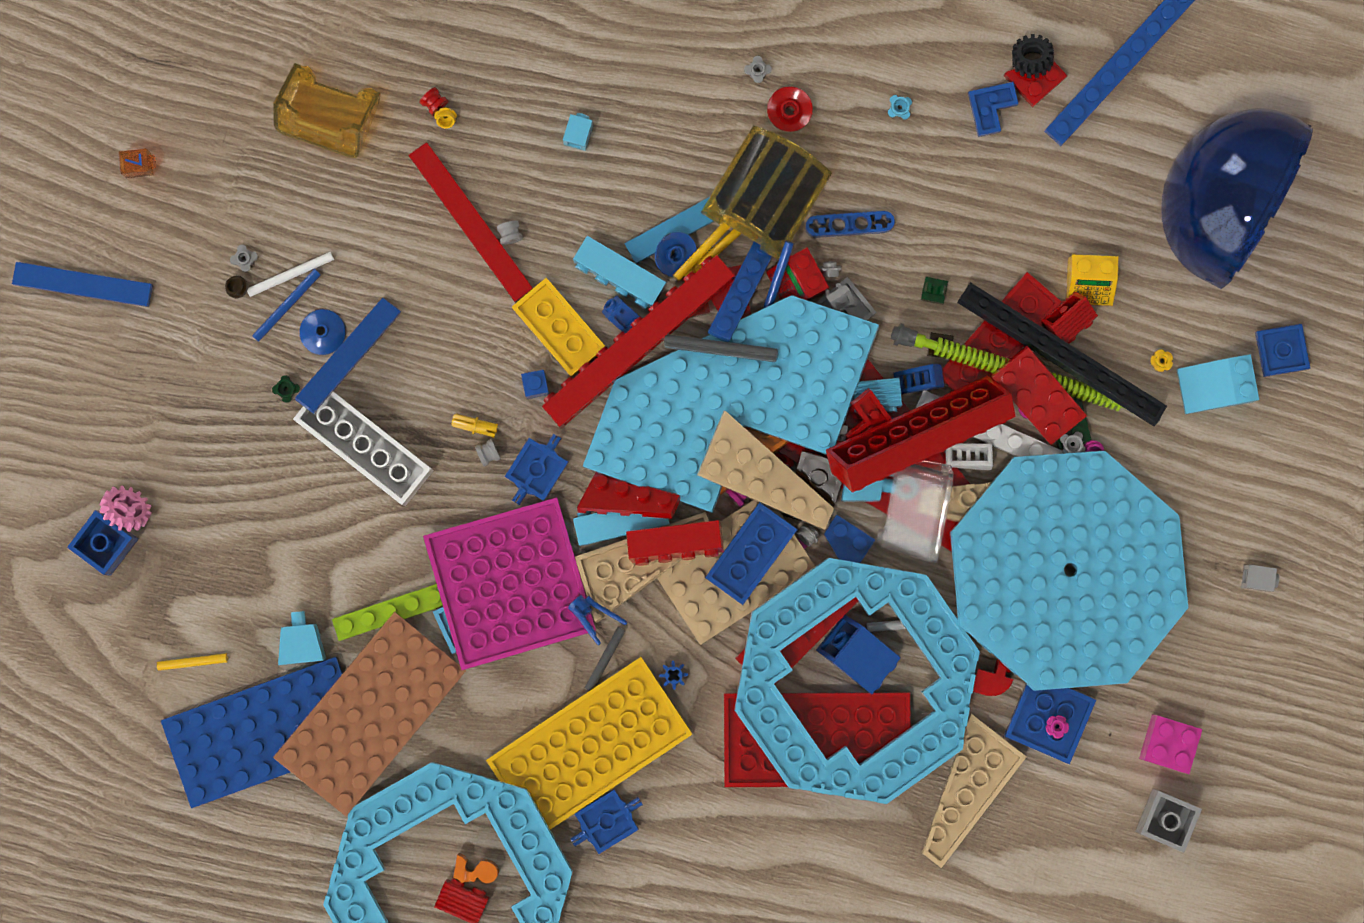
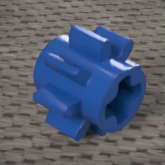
[659,661,688,690]

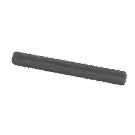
[664,334,778,362]

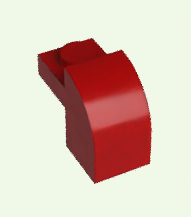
[973,658,1014,696]

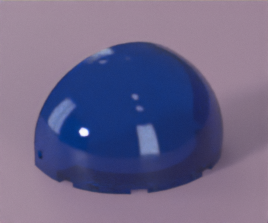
[1161,108,1313,289]

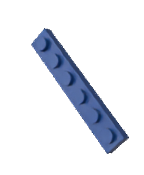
[708,216,787,342]

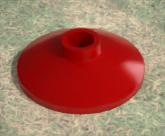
[767,86,813,132]

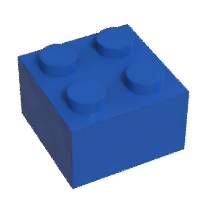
[67,510,139,576]

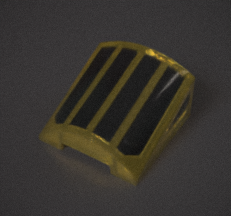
[701,125,832,260]

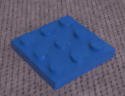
[1004,683,1096,764]

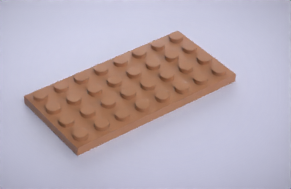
[273,612,466,816]

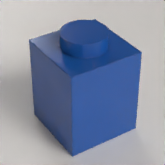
[521,370,550,399]

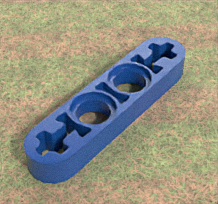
[805,211,895,238]

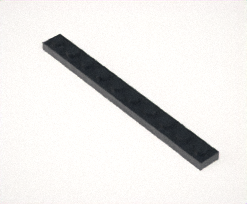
[957,282,1167,426]

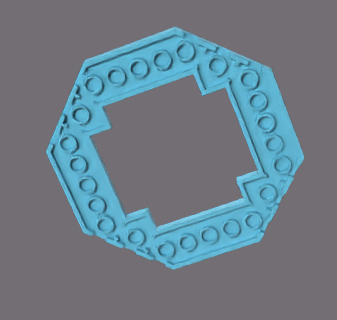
[734,558,980,804]
[323,762,573,923]

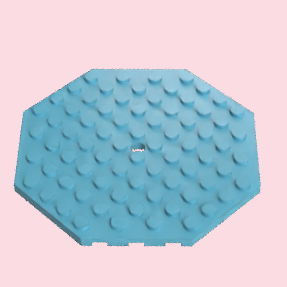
[950,451,1188,691]

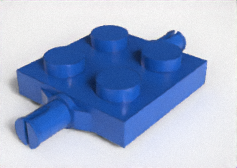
[505,434,569,505]
[570,789,643,854]

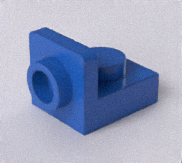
[602,295,640,333]

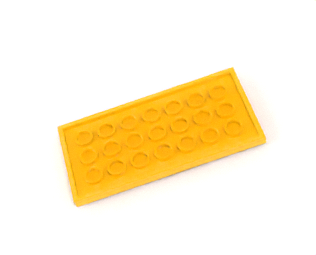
[486,657,693,830]

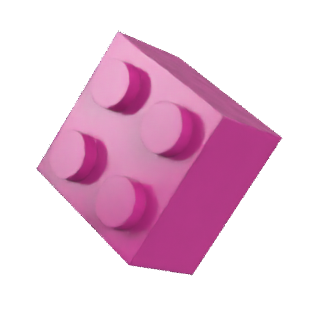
[1139,714,1203,774]

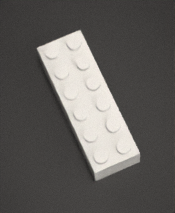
[293,391,434,506]

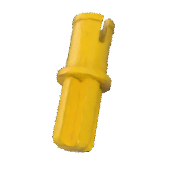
[451,414,498,438]

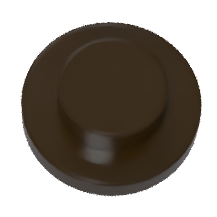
[225,276,248,299]

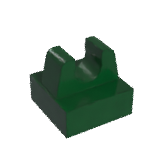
[920,277,948,305]

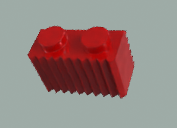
[1042,292,1098,344]
[434,877,490,923]

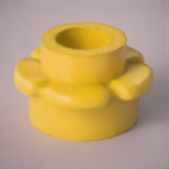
[434,107,457,129]
[1150,349,1173,372]

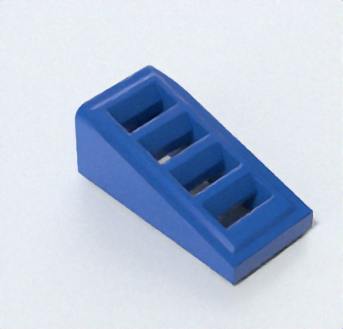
[893,364,944,395]

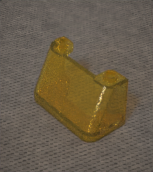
[273,63,381,158]

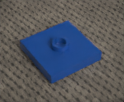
[1255,324,1311,377]

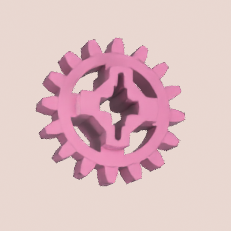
[99,486,152,532]

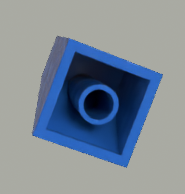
[816,615,900,694]

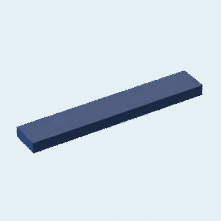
[12,262,153,307]
[295,298,401,414]

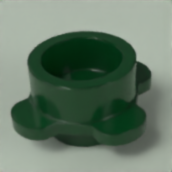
[272,375,300,403]

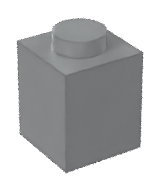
[1241,564,1279,592]

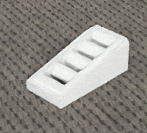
[946,443,993,470]

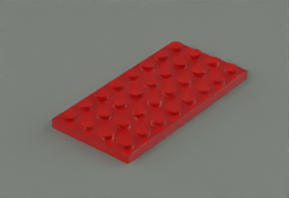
[724,692,911,787]

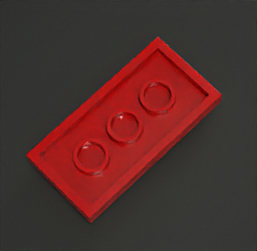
[991,345,1087,445]

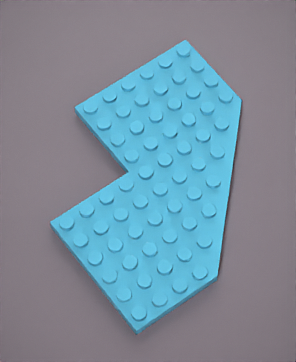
[583,295,879,513]

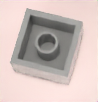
[1135,789,1202,853]

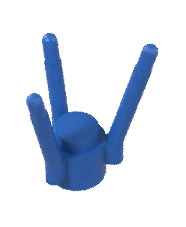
[568,595,627,645]

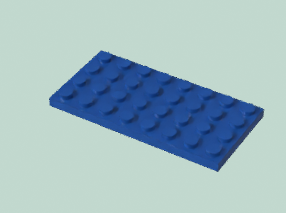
[161,657,343,809]

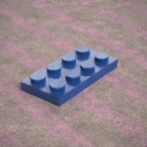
[705,502,798,605]

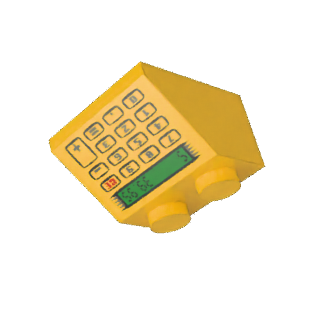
[1066,254,1118,306]

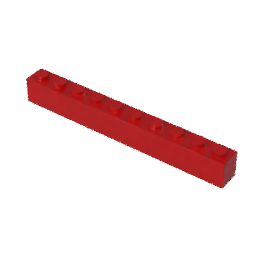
[542,255,735,428]

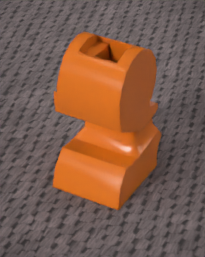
[453,853,499,883]

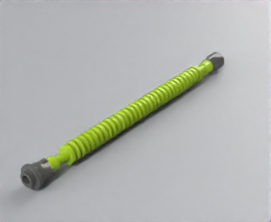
[891,323,1162,423]

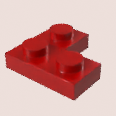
[845,388,892,439]

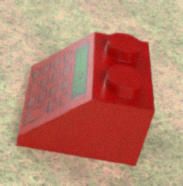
[766,247,829,301]

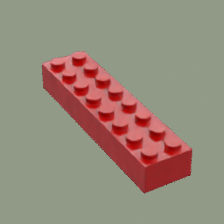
[826,376,1016,493]

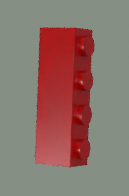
[626,520,724,566]

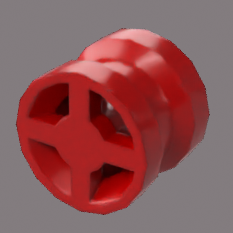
[419,87,448,116]

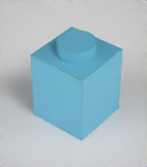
[563,113,593,151]

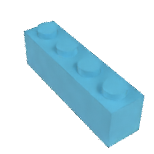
[573,236,666,309]
[573,511,670,546]

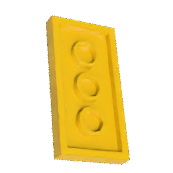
[512,278,605,377]

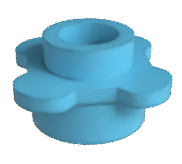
[888,95,912,120]

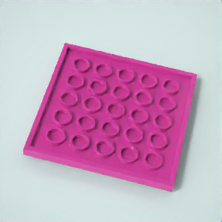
[423,498,596,671]

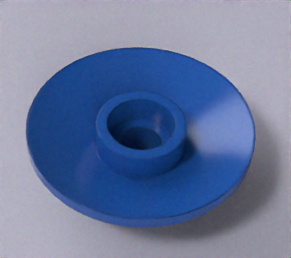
[655,232,697,277]
[300,309,346,355]

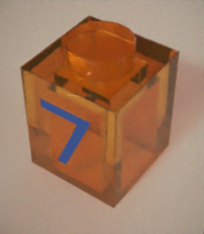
[119,148,156,179]

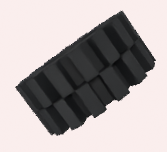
[1012,34,1054,78]

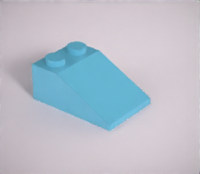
[1177,354,1259,414]

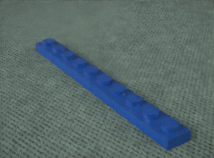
[1044,0,1195,146]

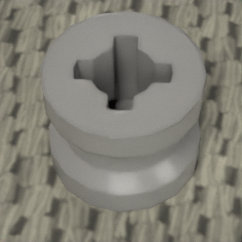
[497,220,523,245]
[475,438,501,467]

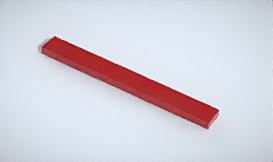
[408,142,533,303]

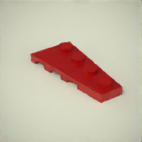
[577,472,681,519]

